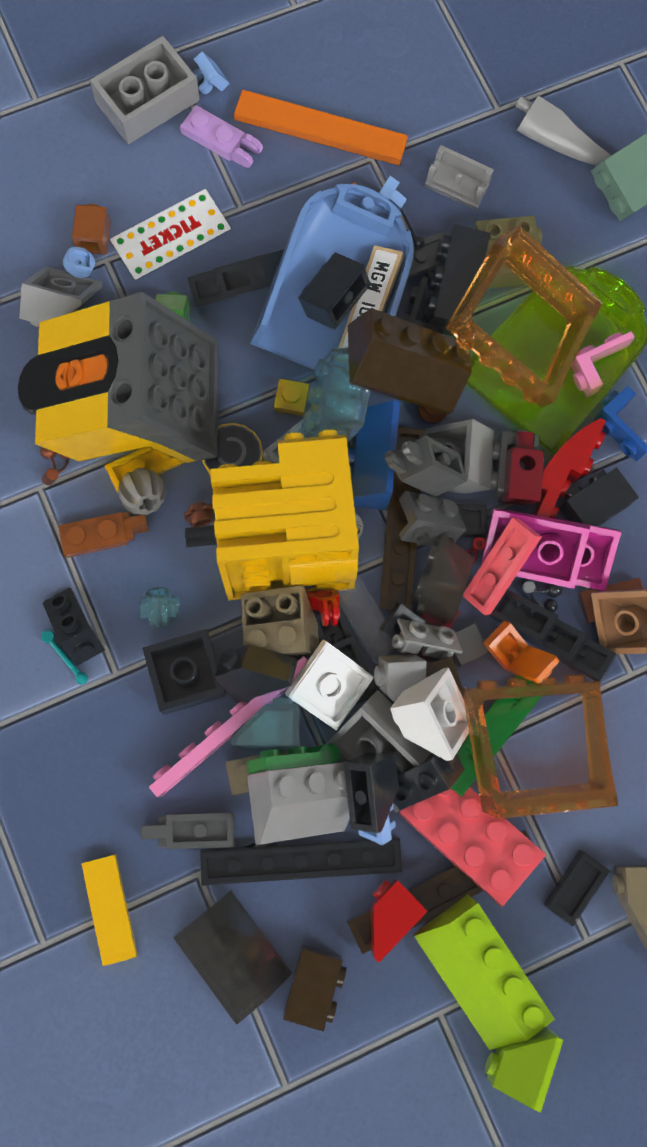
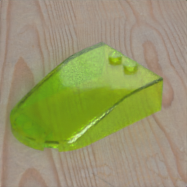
[467,266,647,455]

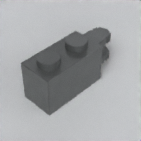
[385,436,467,497]

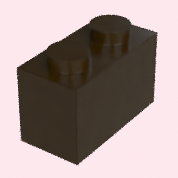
[283,945,347,1032]

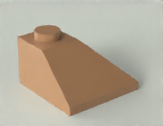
[591,589,647,654]

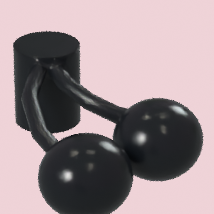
[520,578,563,613]

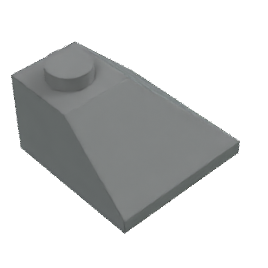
[19,266,103,327]

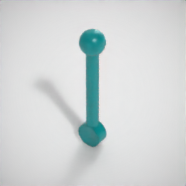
[41,630,88,685]

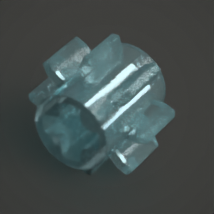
[139,587,179,627]

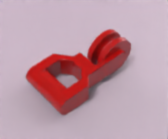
[306,589,340,626]

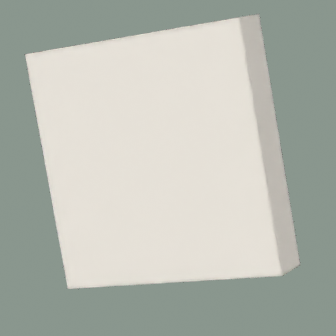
[284,640,374,731]

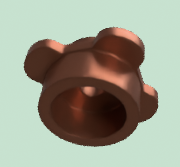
[183,502,215,527]

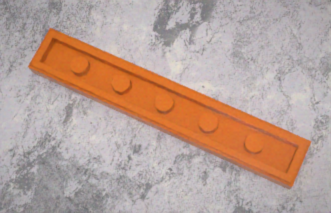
[234,89,408,166]

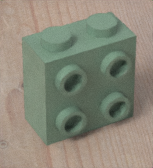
[591,133,647,221]

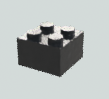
[142,629,226,715]

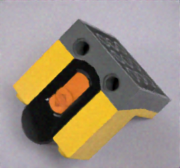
[18,292,218,463]

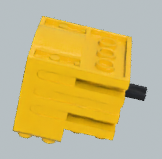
[185,430,359,601]

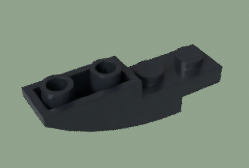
[187,249,284,307]

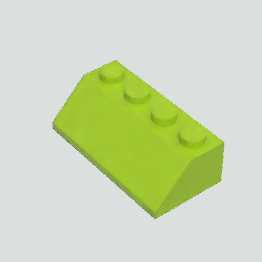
[413,894,555,1050]

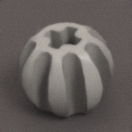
[118,468,166,515]

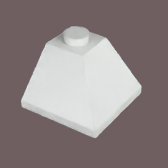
[390,667,475,761]

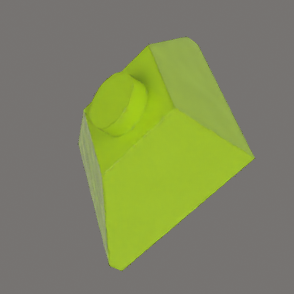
[485,1026,564,1113]

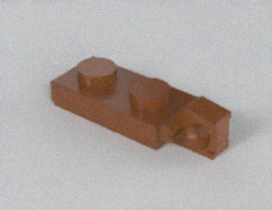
[58,512,150,558]

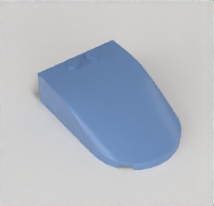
[250,184,414,390]

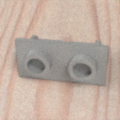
[392,618,463,660]

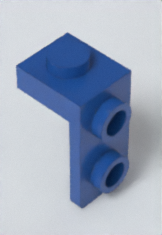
[594,385,647,461]

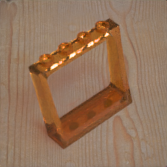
[446,225,603,408]
[462,675,618,819]

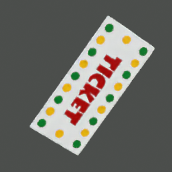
[110,189,231,280]

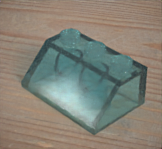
[302,347,370,443]

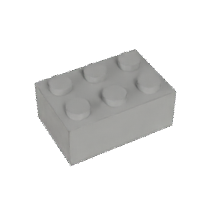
[90,36,200,145]

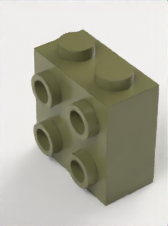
[474,215,547,290]

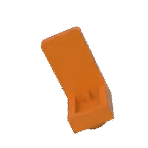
[483,621,560,683]

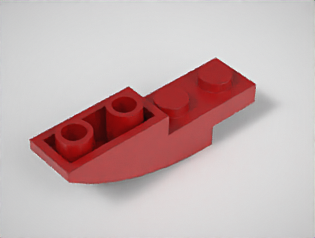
[533,418,606,518]

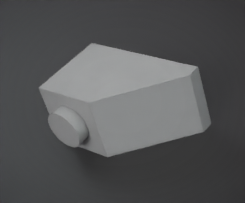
[374,654,426,703]

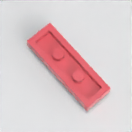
[462,518,542,615]

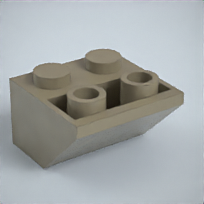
[241,586,319,658]

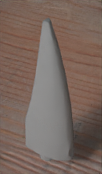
[515,95,611,166]

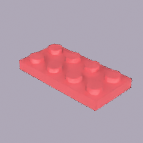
[400,787,547,908]

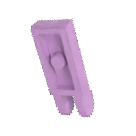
[180,105,263,168]

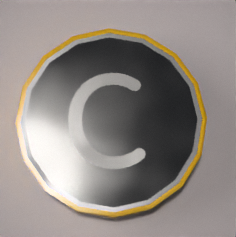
[202,423,263,476]

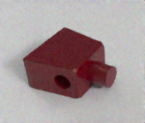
[498,431,544,506]

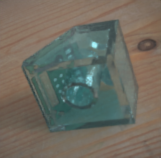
[230,698,300,749]

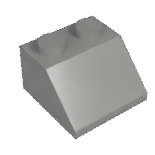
[425,419,494,494]

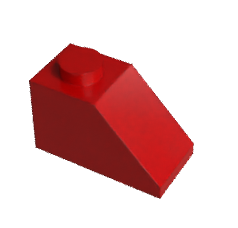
[371,878,427,963]

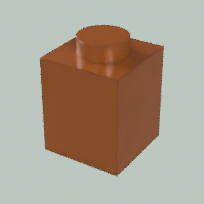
[72,204,111,255]

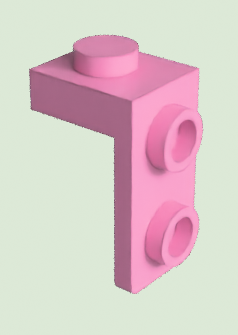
[572,332,634,398]

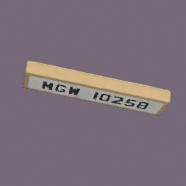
[335,245,404,364]

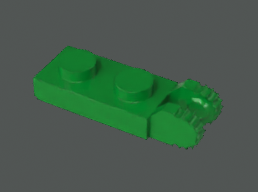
[247,744,341,775]

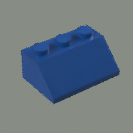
[348,400,400,510]

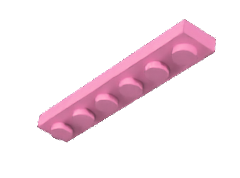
[149,656,307,797]

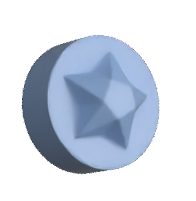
[63,246,95,278]

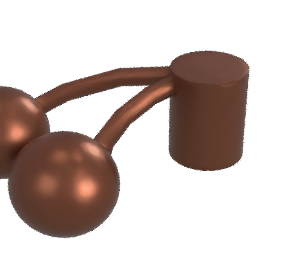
[40,447,70,485]

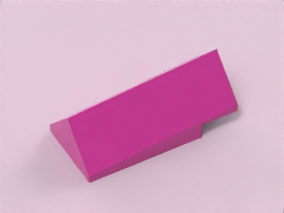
[481,508,621,591]

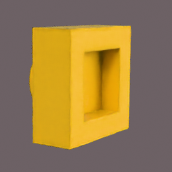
[274,379,309,417]

